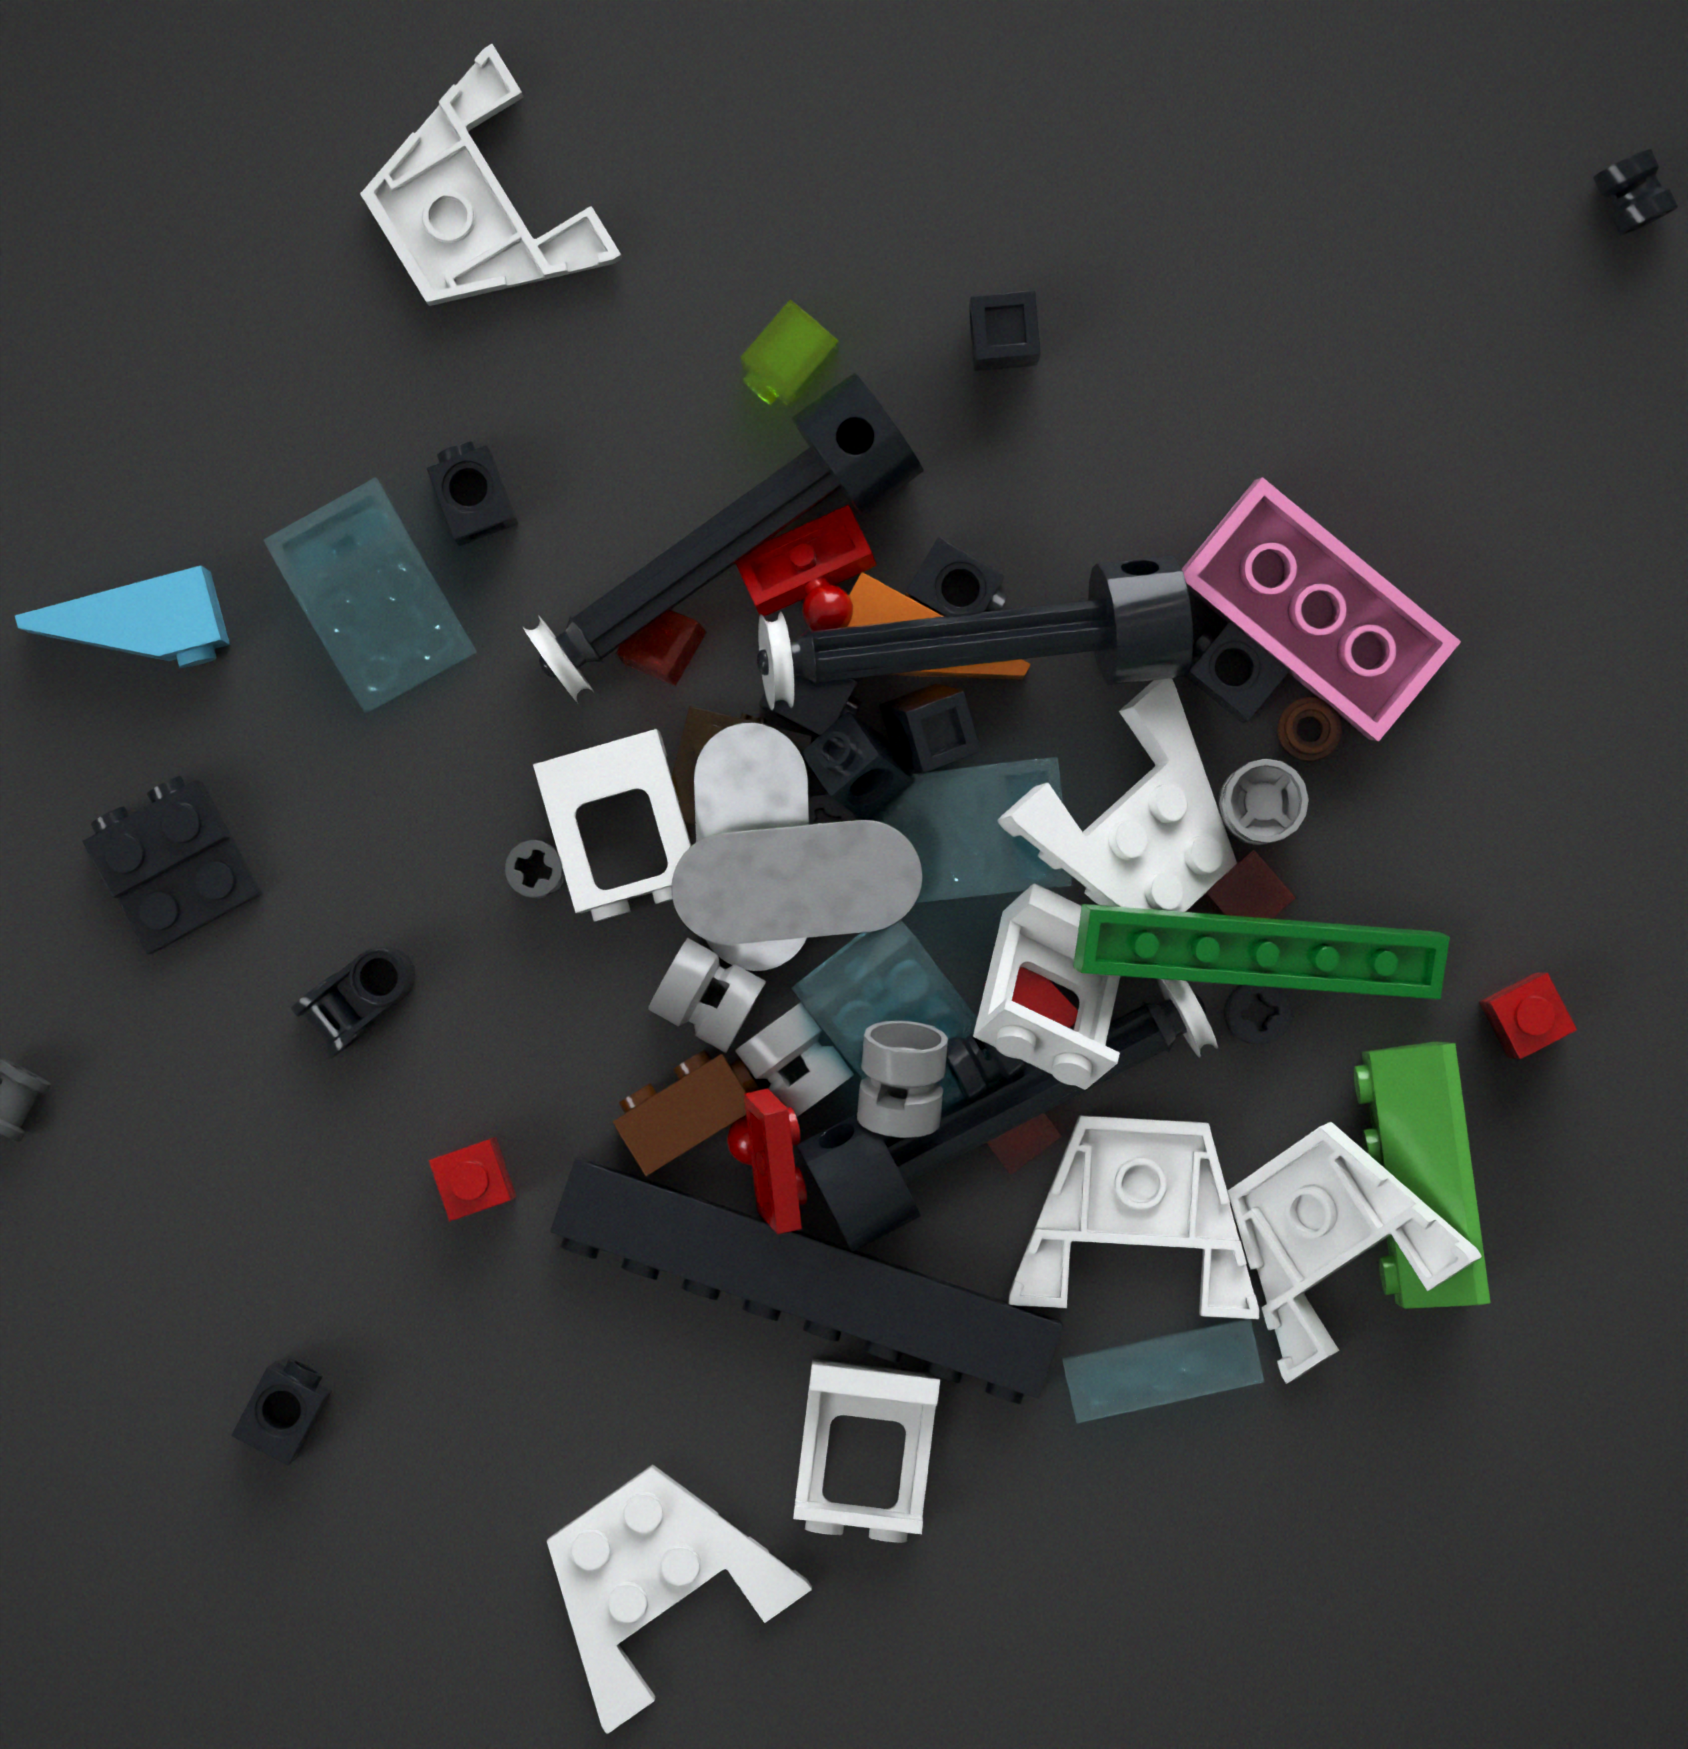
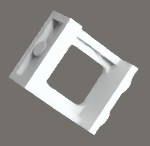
[533,729,691,922]
[973,883,1120,1090]
[793,1359,940,1543]

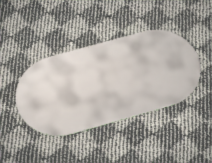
[694,723,809,971]
[671,820,922,944]

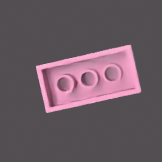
[1182,477,1461,742]

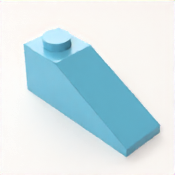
[15,565,230,668]

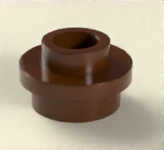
[1277,697,1342,761]

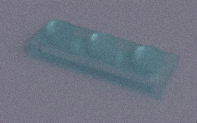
[1062,1318,1265,1424]

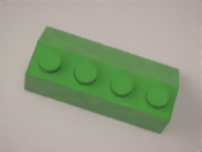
[1354,1042,1491,1309]

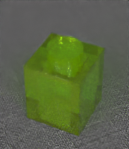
[740,299,839,408]

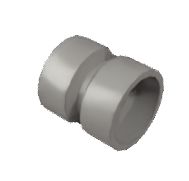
[1217,759,1309,846]
[648,938,766,1053]
[735,1002,854,1117]
[857,1021,948,1138]

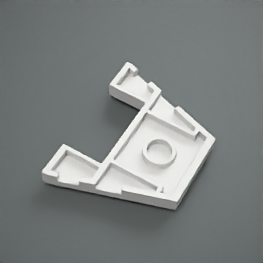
[360,44,622,306]
[997,678,1237,912]
[1008,1115,1259,1319]
[1228,1122,1482,1384]
[547,1465,812,1734]

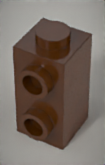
[612,1049,760,1176]

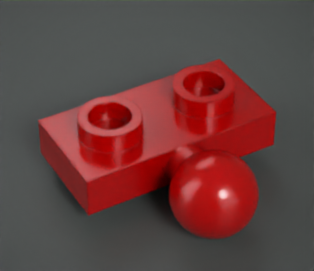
[736,504,877,631]
[727,1088,807,1235]

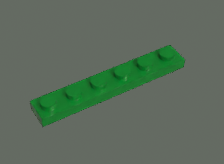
[1073,904,1450,999]

